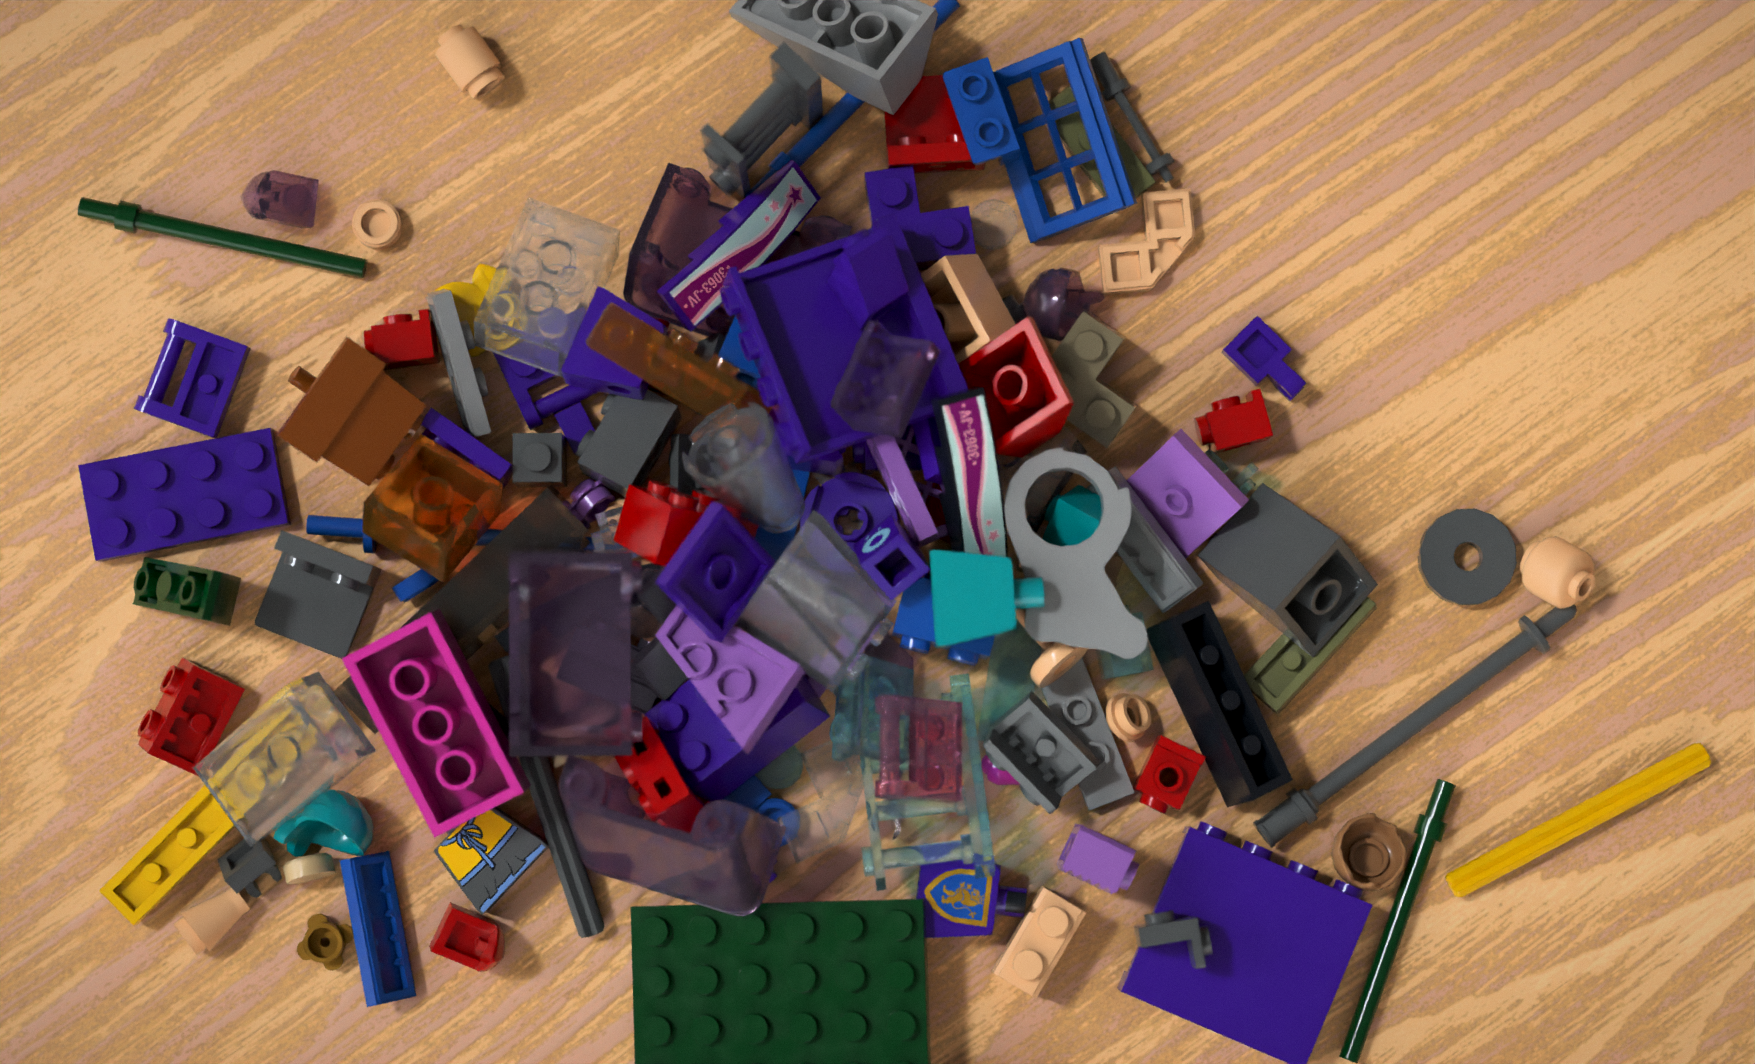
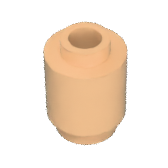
[435,25,505,100]

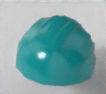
[274,789,374,857]

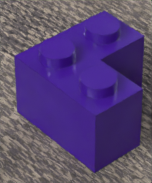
[864,165,976,271]

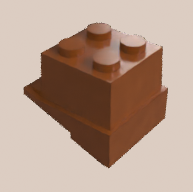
[276,336,427,486]

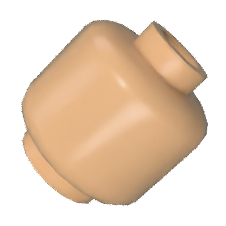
[1520,536,1595,609]

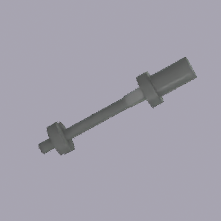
[1090,52,1175,183]

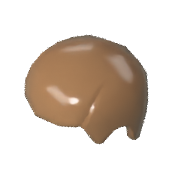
[1331,813,1407,892]

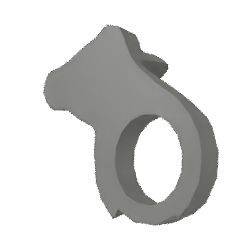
[1004,447,1148,659]

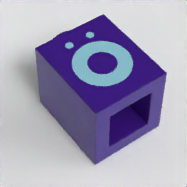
[853,515,930,601]

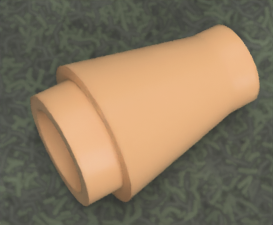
[174,888,250,955]

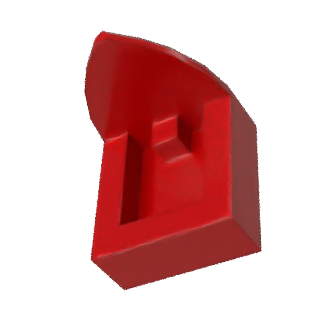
[429,902,505,972]

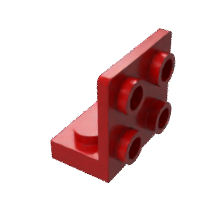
[884,75,986,174]

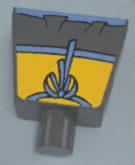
[434,806,549,914]

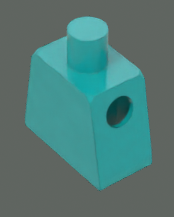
[929,550,1045,648]

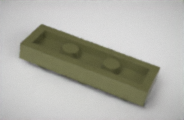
[1244,597,1377,715]

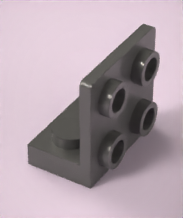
[255,530,382,658]

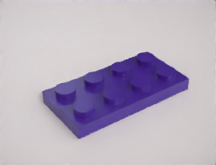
[78,428,291,562]

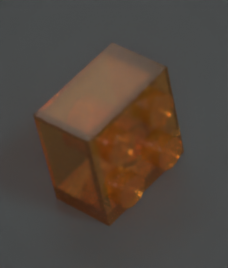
[362,434,503,583]

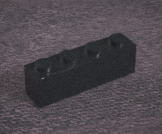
[1146,601,1293,807]

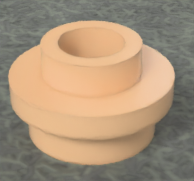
[1106,693,1151,742]

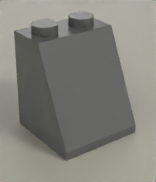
[1198,483,1378,657]

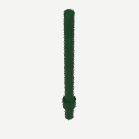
[78,197,367,278]
[1339,779,1456,1063]

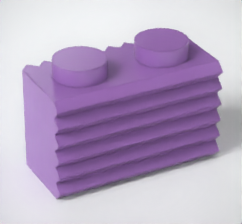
[1057,824,1139,894]

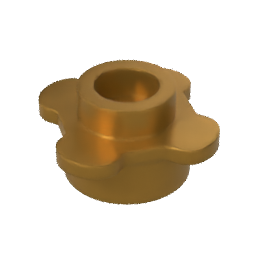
[297,914,354,971]

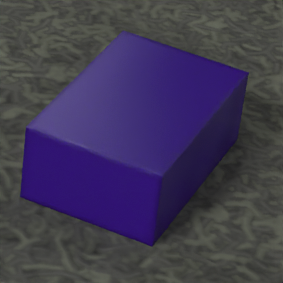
[554,402,595,455]

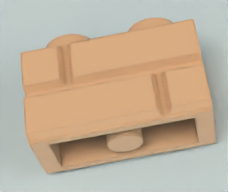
[991,886,1086,998]

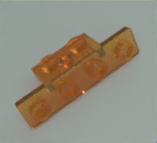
[586,303,773,442]

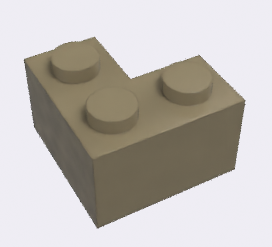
[1052,310,1137,448]

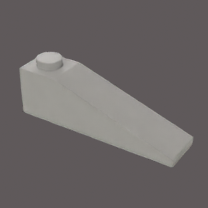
[729,0,938,115]

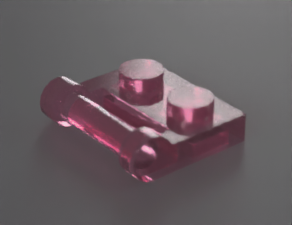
[874,695,962,803]

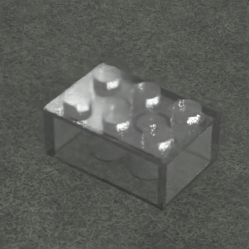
[474,197,620,377]

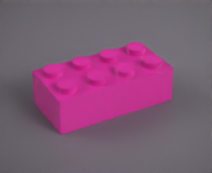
[341,609,531,838]

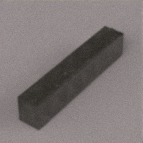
[334,485,592,734]

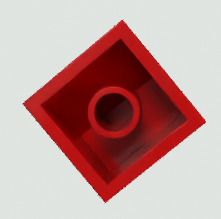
[958,316,1074,458]

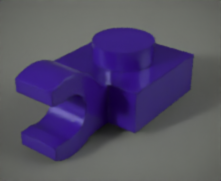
[1222,316,1306,401]

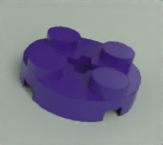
[800,472,900,572]

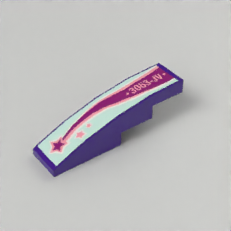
[657,160,821,332]

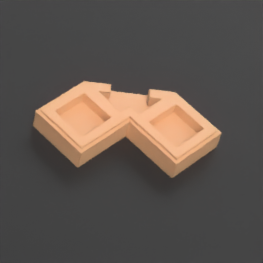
[1098,188,1195,295]

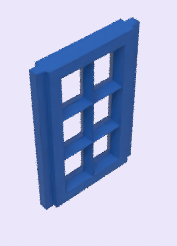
[993,38,1137,243]

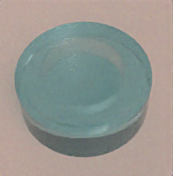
[756,745,803,789]

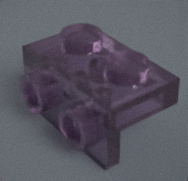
[831,320,941,438]

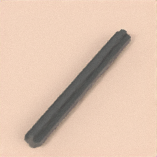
[488,655,604,938]

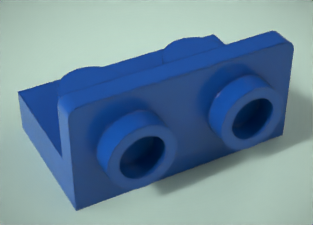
[943,57,1020,166]

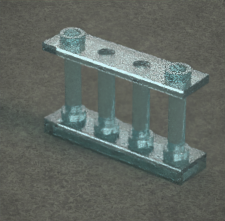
[844,673,995,891]

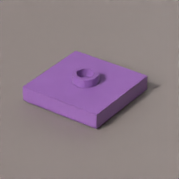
[1126,429,1249,559]

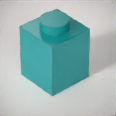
[1042,485,1102,547]

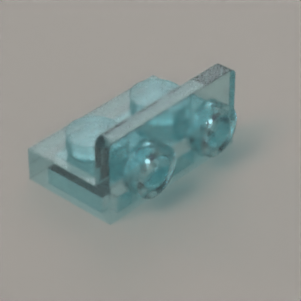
[829,654,914,767]

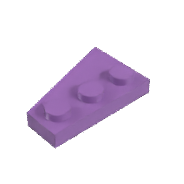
[655,605,805,754]

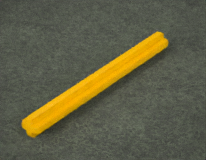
[1445,743,1711,897]

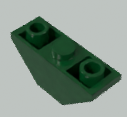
[133,557,241,626]

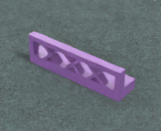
[865,424,948,548]

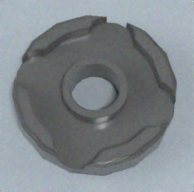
[1418,509,1517,605]

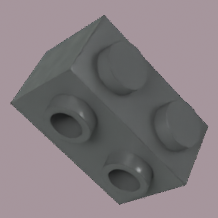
[576,390,682,497]

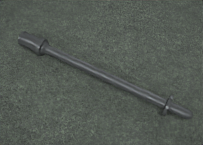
[1253,604,1577,848]

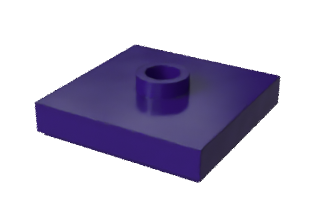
[655,501,777,643]

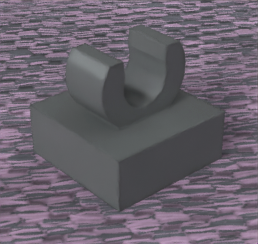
[217,829,282,898]

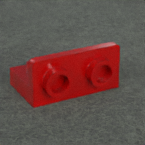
[138,657,245,777]

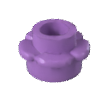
[569,478,615,523]

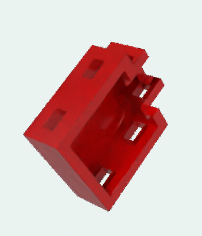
[603,711,724,847]

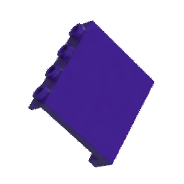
[720,213,968,465]
[1117,821,1372,1064]

